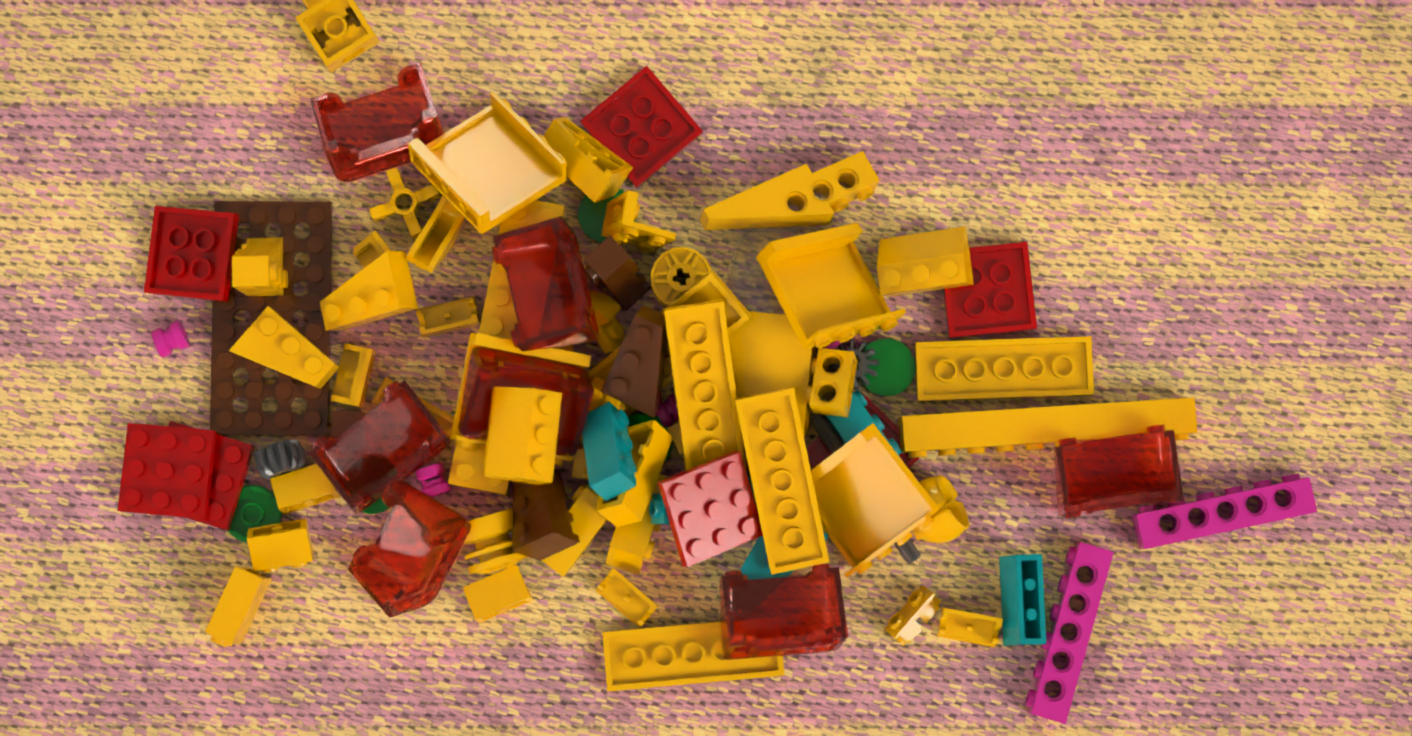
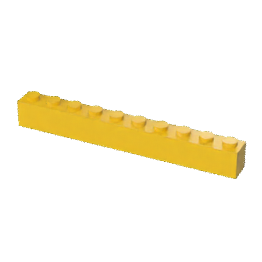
[898,397,1198,458]

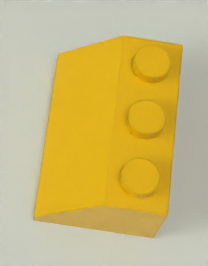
[877,226,974,297]
[483,387,562,485]

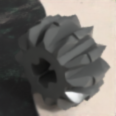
[829,339,879,390]
[255,439,307,479]

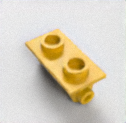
[884,585,942,646]

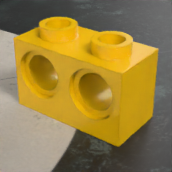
[806,348,858,417]

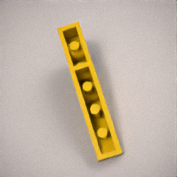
[699,151,879,230]

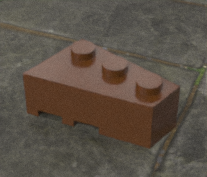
[584,235,652,311]
[600,305,667,418]
[512,469,580,561]

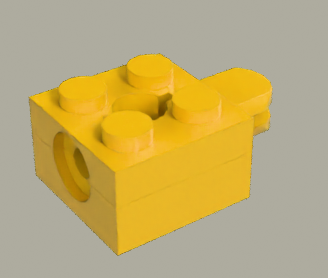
[295,0,380,73]

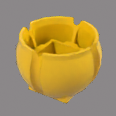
[912,474,969,544]

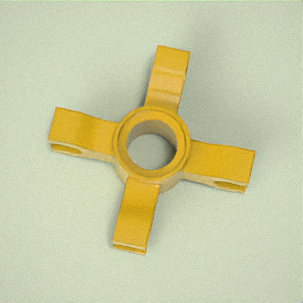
[369,167,441,239]

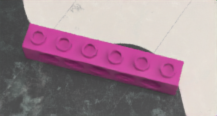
[1132,473,1317,550]
[1025,542,1114,724]

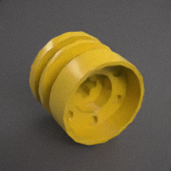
[650,247,712,308]
[455,509,528,575]

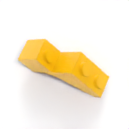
[406,195,465,273]

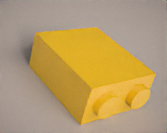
[205,566,272,647]

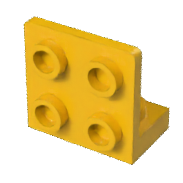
[601,190,676,253]

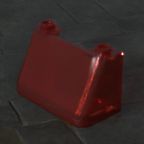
[310,63,445,182]
[492,216,600,352]
[458,347,595,455]
[308,380,451,514]
[1053,424,1184,518]
[348,481,471,618]
[719,564,848,660]

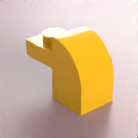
[559,291,626,354]

